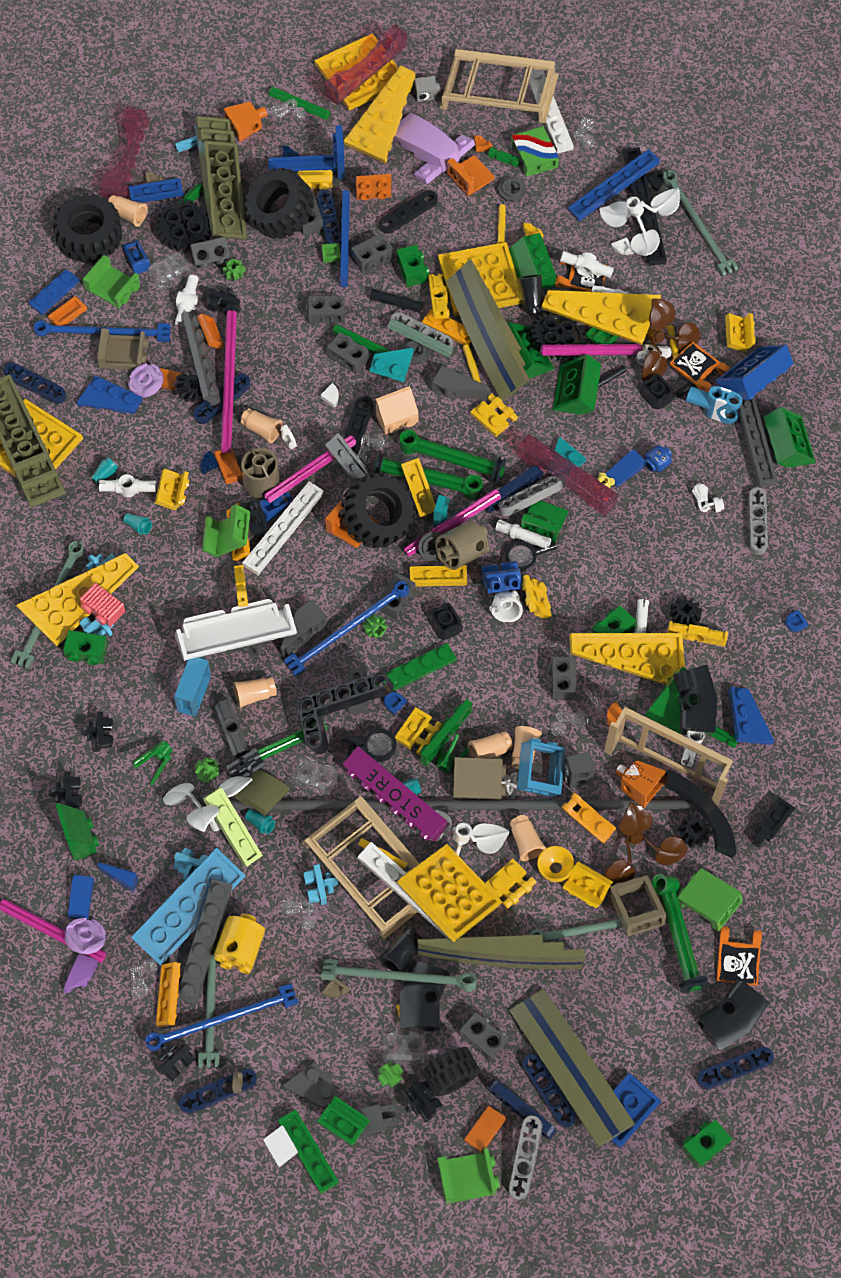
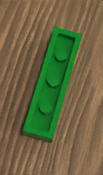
[382,643,457,692]
[420,699,473,767]
[278,1109,339,1194]

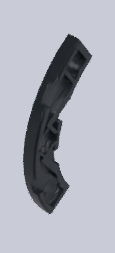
[664,769,736,858]

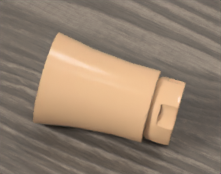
[109,195,148,227]
[240,408,283,443]
[233,678,277,708]
[511,726,542,770]
[468,731,513,759]
[510,815,546,861]

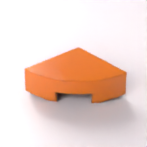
[474,135,493,152]
[607,702,622,727]

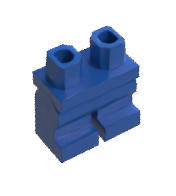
[481,561,522,593]

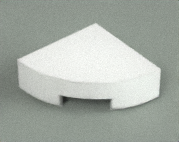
[611,237,634,255]
[321,383,339,408]
[281,425,297,449]

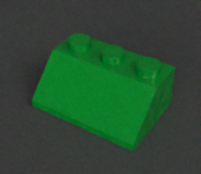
[509,233,556,290]
[508,322,555,379]
[553,354,601,415]
[764,407,816,468]

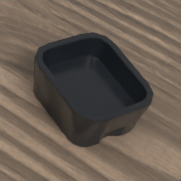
[639,374,674,410]
[427,603,463,640]

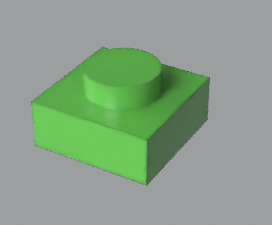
[322,243,341,263]

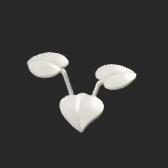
[599,188,680,256]
[163,776,253,832]
[429,810,509,856]

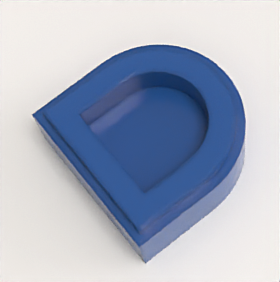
[785,610,809,632]
[384,692,407,715]

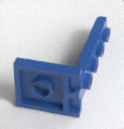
[268,125,345,180]

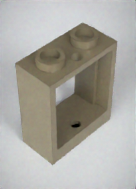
[609,875,666,937]

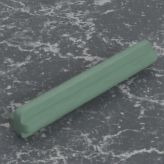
[388,319,453,357]

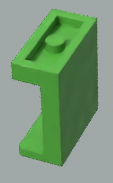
[677,868,743,931]

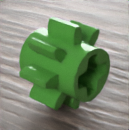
[223,258,245,281]
[362,614,387,639]
[194,758,220,782]
[378,1061,403,1088]

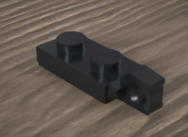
[752,797,795,848]

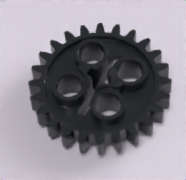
[155,199,212,253]
[529,311,587,361]

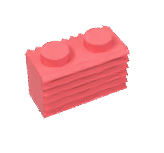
[80,583,125,627]

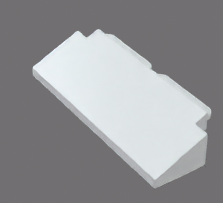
[175,599,297,661]

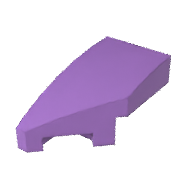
[64,954,98,993]

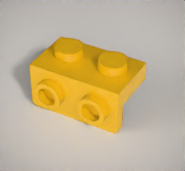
[298,170,333,189]
[725,313,756,352]
[154,468,189,510]
[563,861,613,908]

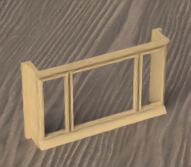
[440,49,559,123]
[604,707,733,806]
[302,795,419,940]

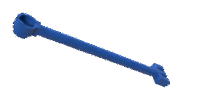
[33,321,171,342]
[284,581,410,676]
[145,984,299,1051]

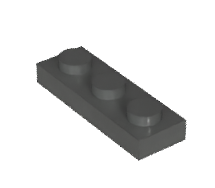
[323,433,371,483]

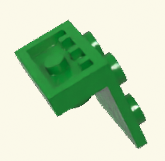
[521,501,568,543]

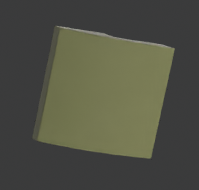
[233,770,290,816]

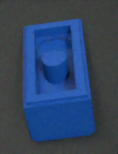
[122,240,151,274]
[606,449,645,487]
[260,492,294,522]
[97,863,139,893]
[68,875,95,920]

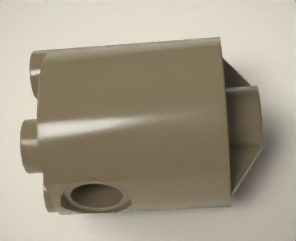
[241,448,280,499]
[435,520,490,570]

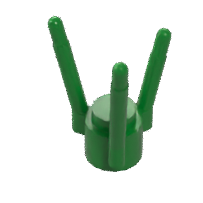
[435,734,469,773]
[133,740,173,786]

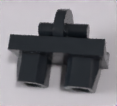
[208,287,241,316]
[240,499,269,536]
[81,712,113,752]
[225,748,265,778]
[49,772,83,808]
[156,1043,195,1081]
[405,1080,442,1123]

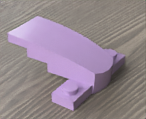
[393,113,475,184]

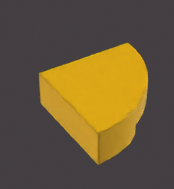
[523,223,543,238]

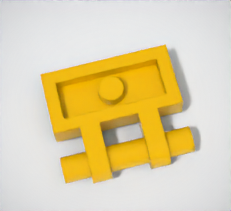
[470,393,518,437]
[522,575,552,619]
[395,707,443,756]
[485,859,536,909]

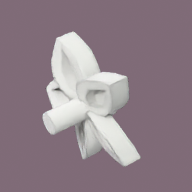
[502,772,518,795]

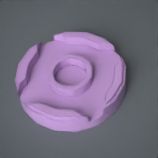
[128,364,164,398]
[65,918,106,954]

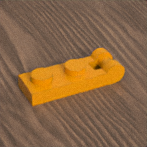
[561,792,616,844]

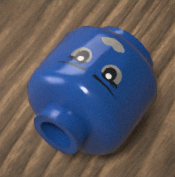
[645,445,672,473]

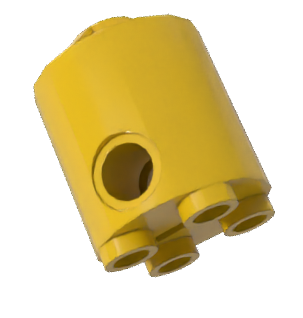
[214,913,265,974]

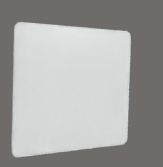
[264,1126,298,1167]

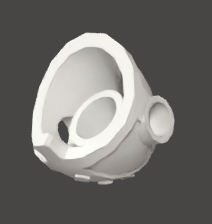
[489,590,523,622]

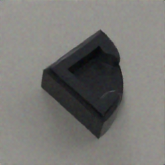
[647,169,663,192]

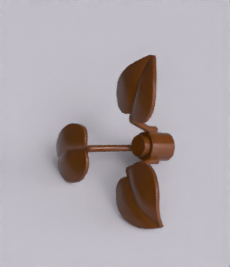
[642,298,701,382]
[604,802,688,886]

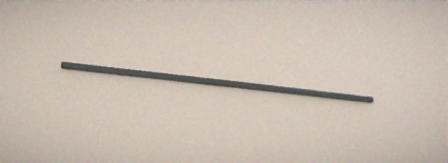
[229,800,697,810]

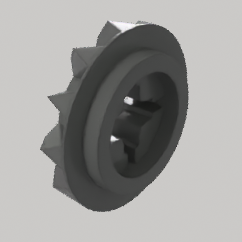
[499,177,526,202]
[401,339,430,365]
[417,531,442,560]

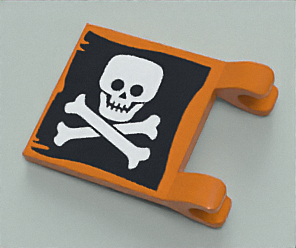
[555,254,608,292]
[669,342,730,392]
[716,926,762,986]

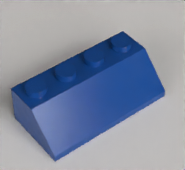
[716,345,794,400]

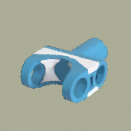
[686,386,742,424]

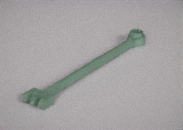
[662,170,738,277]
[11,541,84,669]
[529,905,668,943]
[198,943,220,1068]
[320,959,477,992]

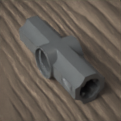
[214,700,249,759]

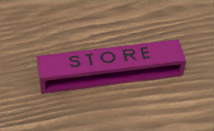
[343,747,450,842]

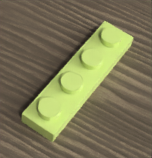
[203,787,263,867]

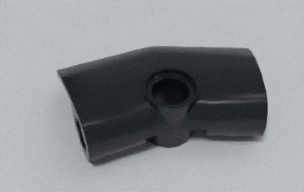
[673,665,717,733]
[400,960,450,1032]
[696,979,769,1051]

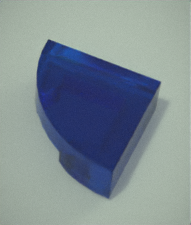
[282,146,300,157]
[200,451,219,475]

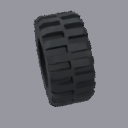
[244,168,314,239]
[53,194,122,263]
[340,473,416,548]

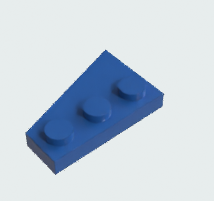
[77,376,143,414]
[728,687,775,745]

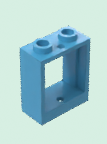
[174,657,211,717]
[517,738,565,796]

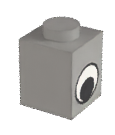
[414,76,440,102]

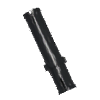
[370,289,424,313]

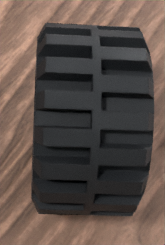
[422,1047,480,1096]

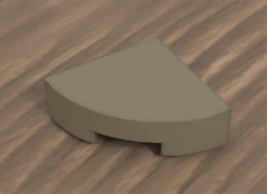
[145,172,164,183]
[321,978,350,998]
[232,1072,243,1093]

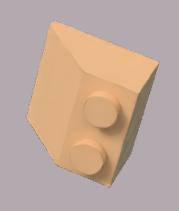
[376,386,418,434]

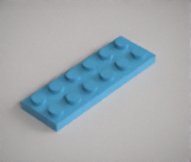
[131,848,246,966]

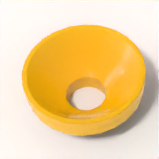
[537,846,574,882]

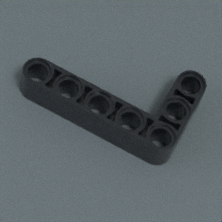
[298,672,394,754]

